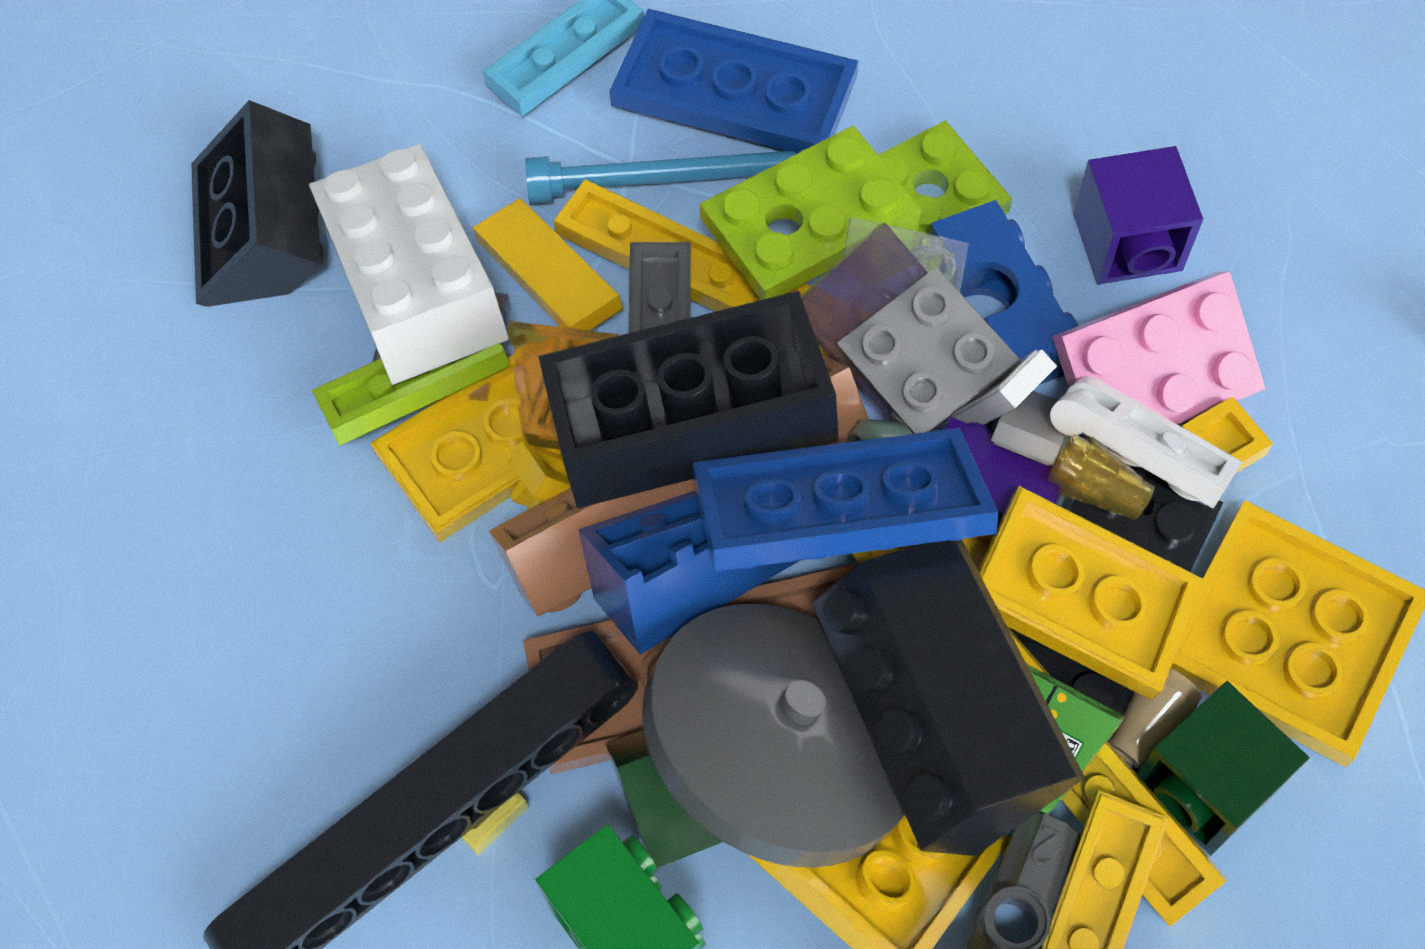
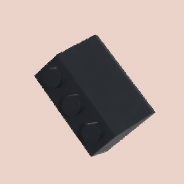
[191,100,323,307]

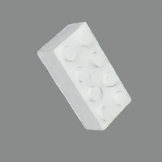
[309,144,509,385]

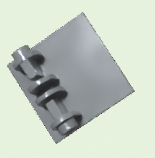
[837,267,1020,434]

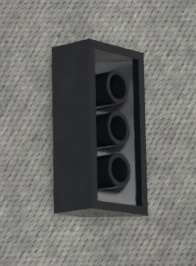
[812,540,1085,856]

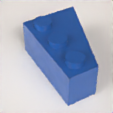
[578,491,799,655]

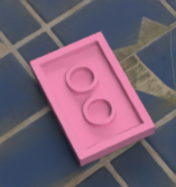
[1052,271,1265,455]

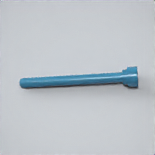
[525,151,798,204]

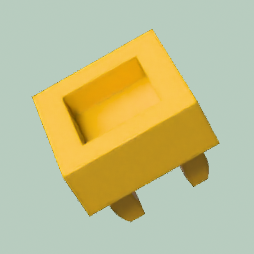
[509,441,571,511]

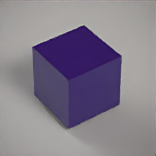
[1073,146,1204,285]

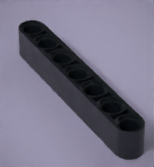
[203,631,638,949]

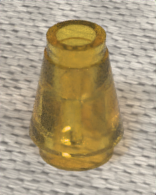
[1048,434,1155,520]

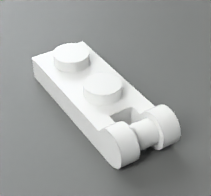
[1050,376,1242,508]

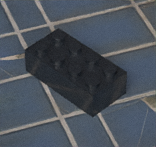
[538,291,839,509]

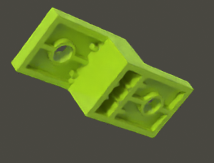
[700,120,1012,300]

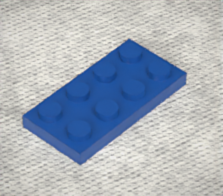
[609,9,859,153]
[692,428,998,572]

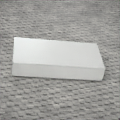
[949,349,1057,425]

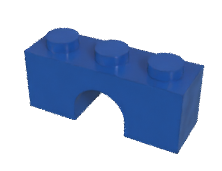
[926,200,1078,385]

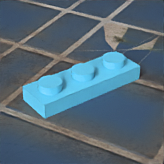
[483,0,644,117]

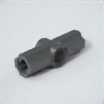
[966,812,1081,949]

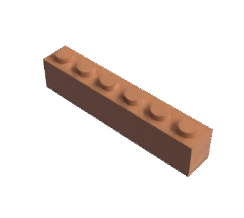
[489,354,869,617]

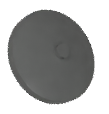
[642,604,905,868]

